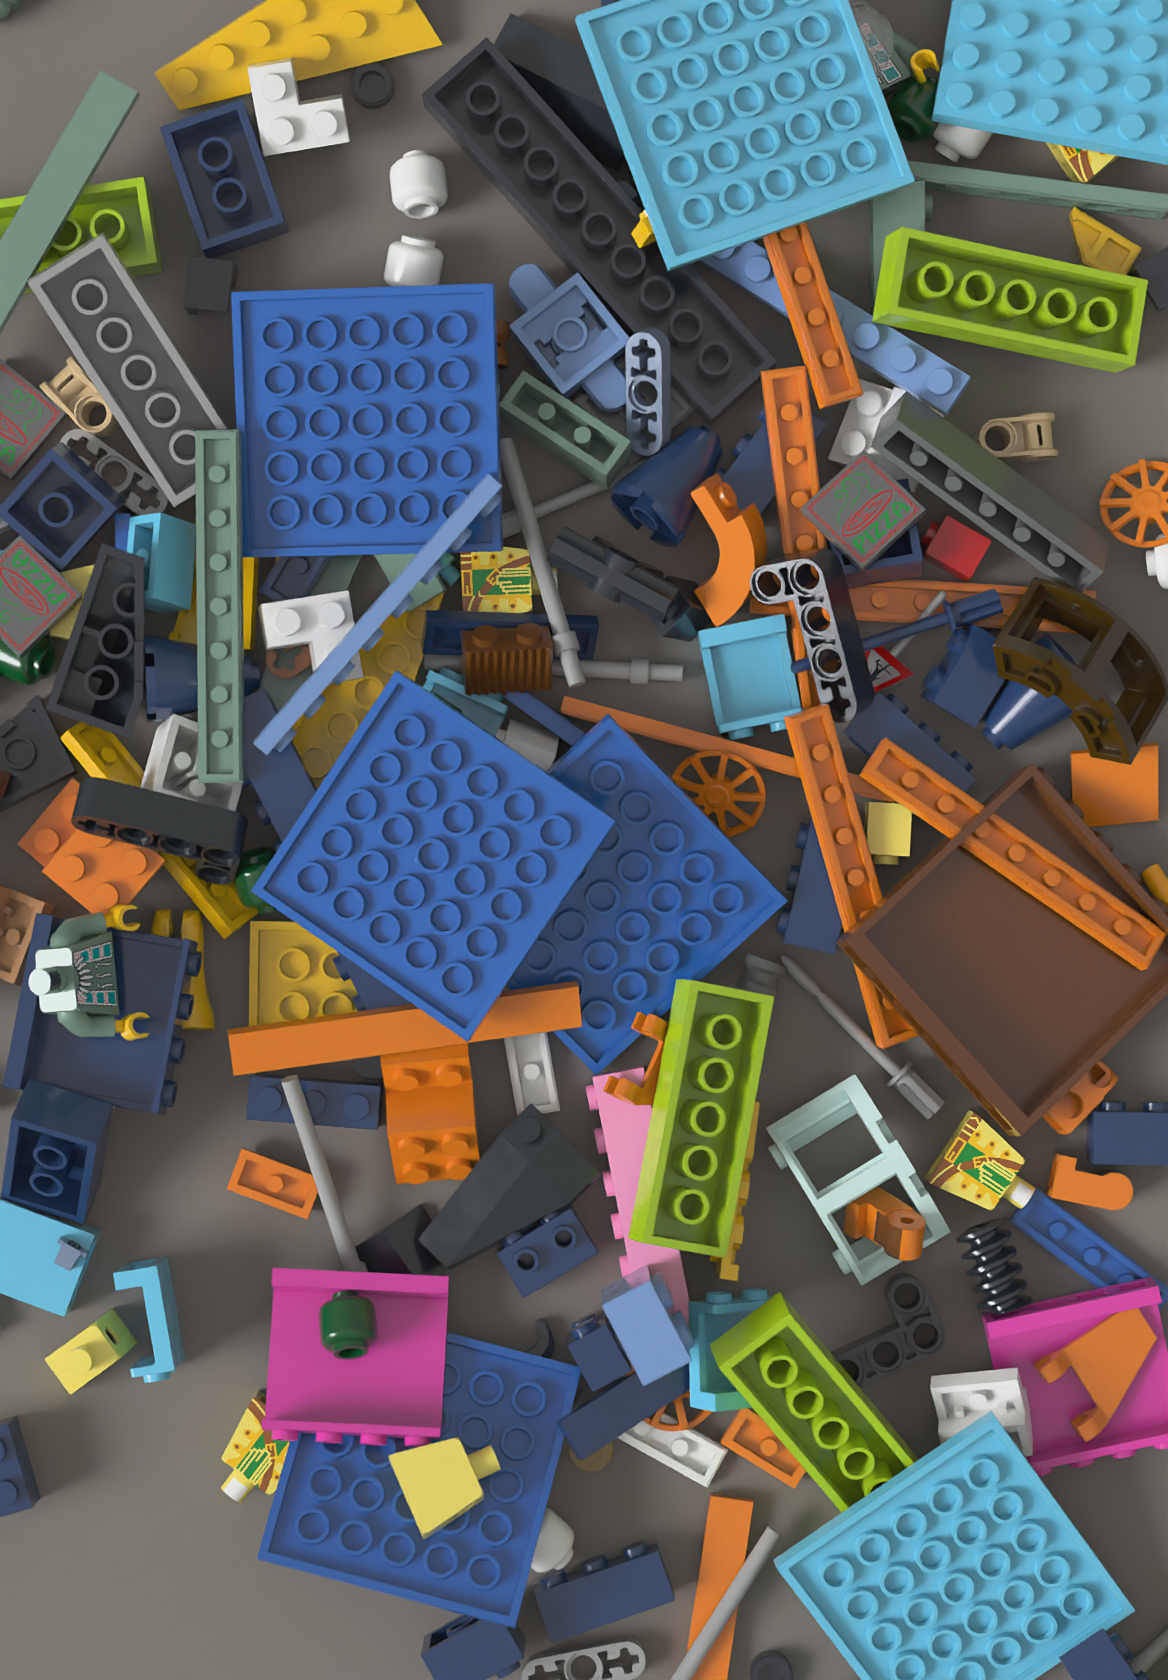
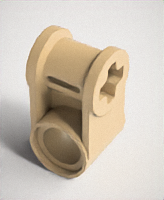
[39,356,120,438]
[973,412,1058,462]

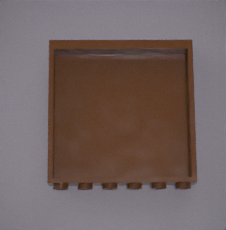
[836,764,1168,1136]

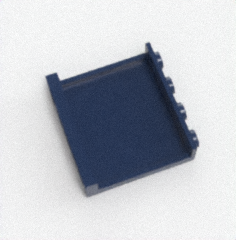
[2,913,202,1115]

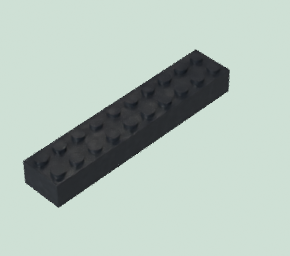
[422,37,777,426]

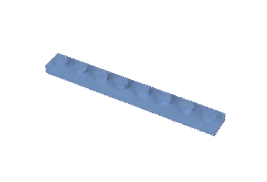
[697,242,971,417]
[253,474,502,755]

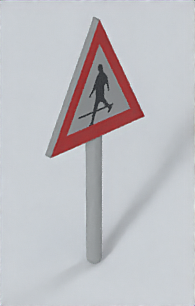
[865,591,947,694]

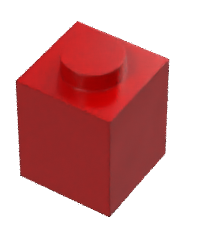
[920,515,992,583]

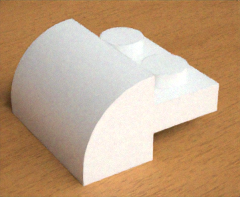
[828,379,944,493]
[930,1368,1033,1456]

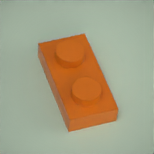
[227,1147,318,1220]
[720,1408,806,1489]

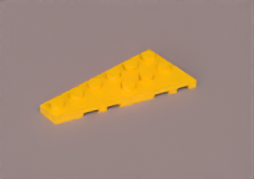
[155,0,443,111]
[292,592,445,790]
[249,921,358,1026]

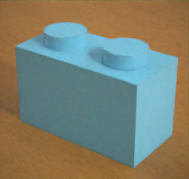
[127,512,196,613]

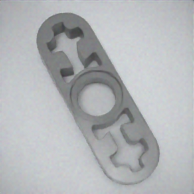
[60,429,171,516]
[521,1637,646,1680]

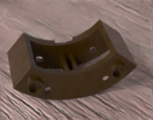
[993,577,1168,765]

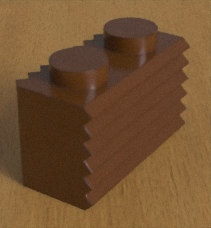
[461,623,553,696]

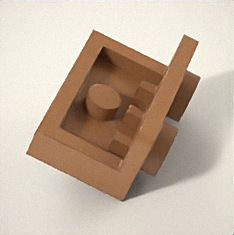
[0,885,54,986]

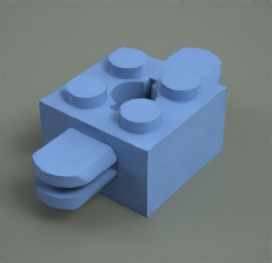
[509,264,629,413]

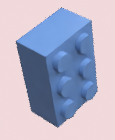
[601,1265,695,1386]

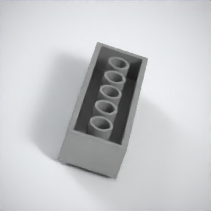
[27,232,230,507]

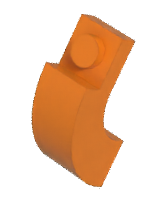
[690,473,767,627]

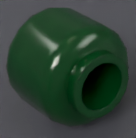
[887,77,939,142]
[0,635,56,685]
[234,847,277,914]
[318,1290,378,1360]

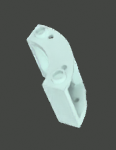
[766,1074,951,1286]

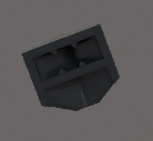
[355,1204,446,1276]

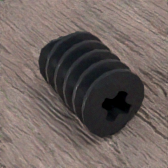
[955,1217,1033,1315]

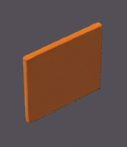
[1070,742,1159,827]

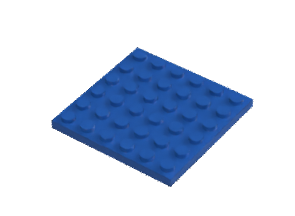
[231,283,503,558]
[251,671,618,1042]
[507,713,788,1075]
[257,1332,581,1629]

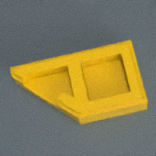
[1069,207,1142,275]

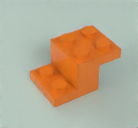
[17,778,167,915]
[381,1043,481,1184]

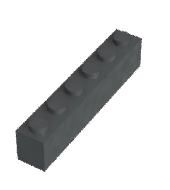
[871,391,1111,592]

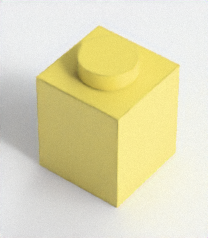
[864,802,912,865]

